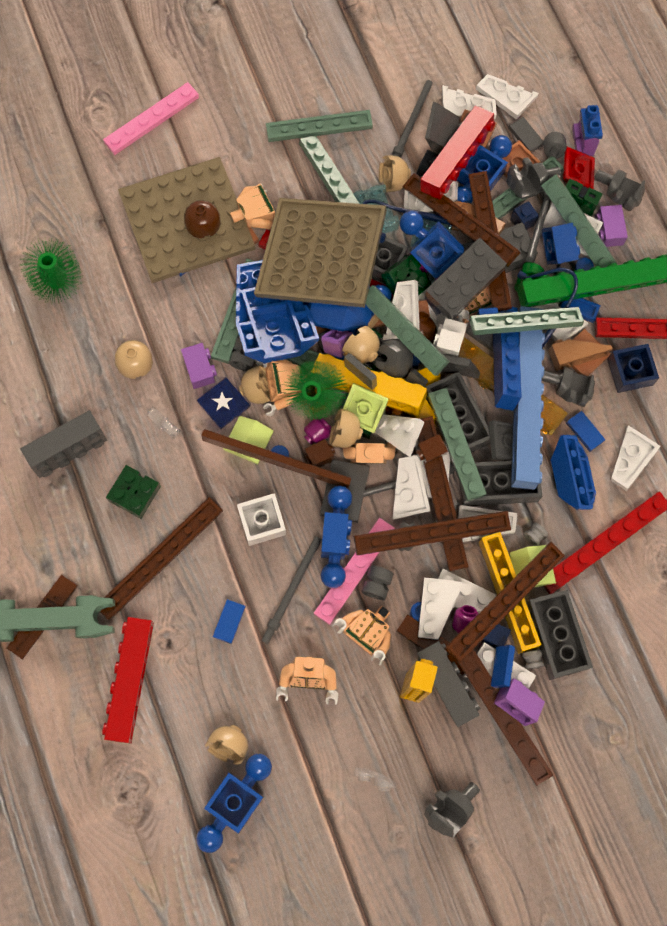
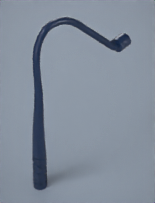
[362,199,452,243]
[517,268,578,349]

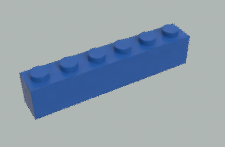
[493,307,522,411]

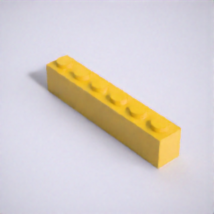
[311,353,427,417]
[478,532,541,654]
[399,659,438,703]

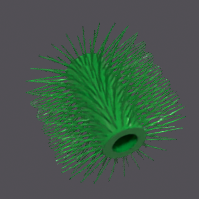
[20,238,82,303]
[284,361,348,420]

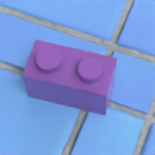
[595,205,628,247]
[181,343,217,389]
[494,678,545,726]

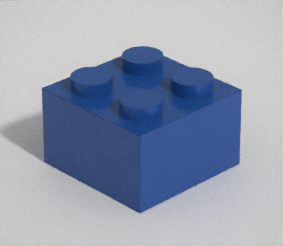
[541,223,580,265]

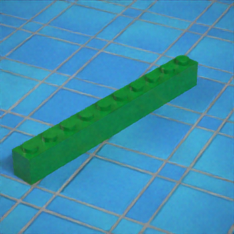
[516,255,667,307]

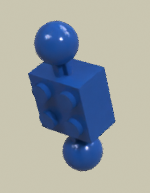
[456,135,512,204]
[400,211,464,279]
[321,486,352,588]
[196,754,272,853]

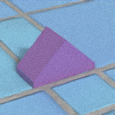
[321,330,353,358]

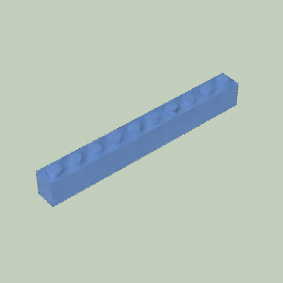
[511,306,545,490]

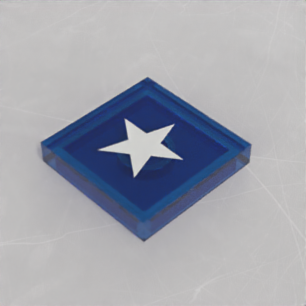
[197,378,250,429]

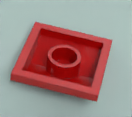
[563,146,595,189]

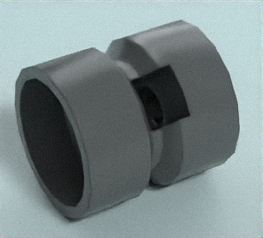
[229,337,255,371]
[361,565,394,601]

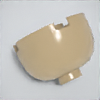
[379,155,411,192]
[342,326,380,364]
[115,340,153,379]
[239,365,271,404]
[329,409,363,448]
[205,725,248,765]

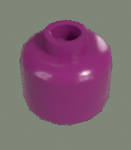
[304,417,332,445]
[452,605,479,634]

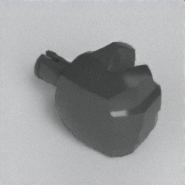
[506,157,561,199]
[594,169,645,211]
[372,340,413,378]
[541,367,595,407]
[424,782,480,838]

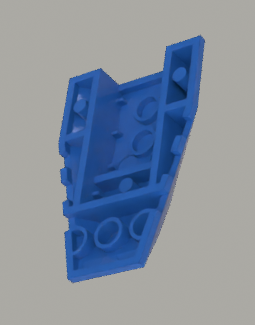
[236,260,319,363]

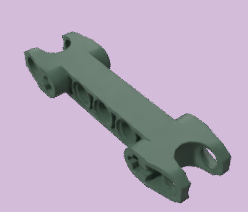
[0,595,115,642]

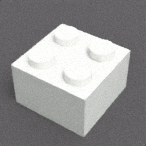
[237,493,286,546]

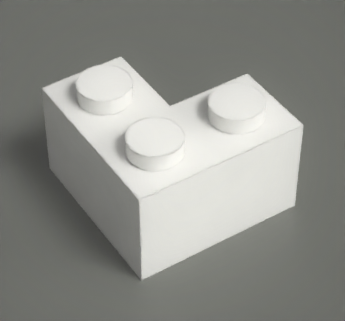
[433,318,467,357]

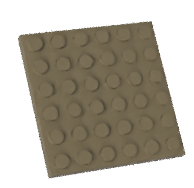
[118,157,256,283]
[254,198,387,308]

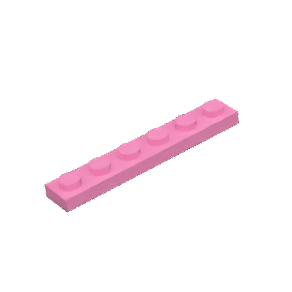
[103,82,199,155]
[314,518,396,625]

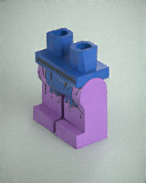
[572,105,603,156]

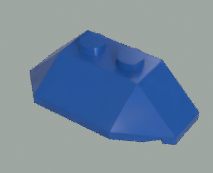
[303,302,374,331]
[551,435,596,510]

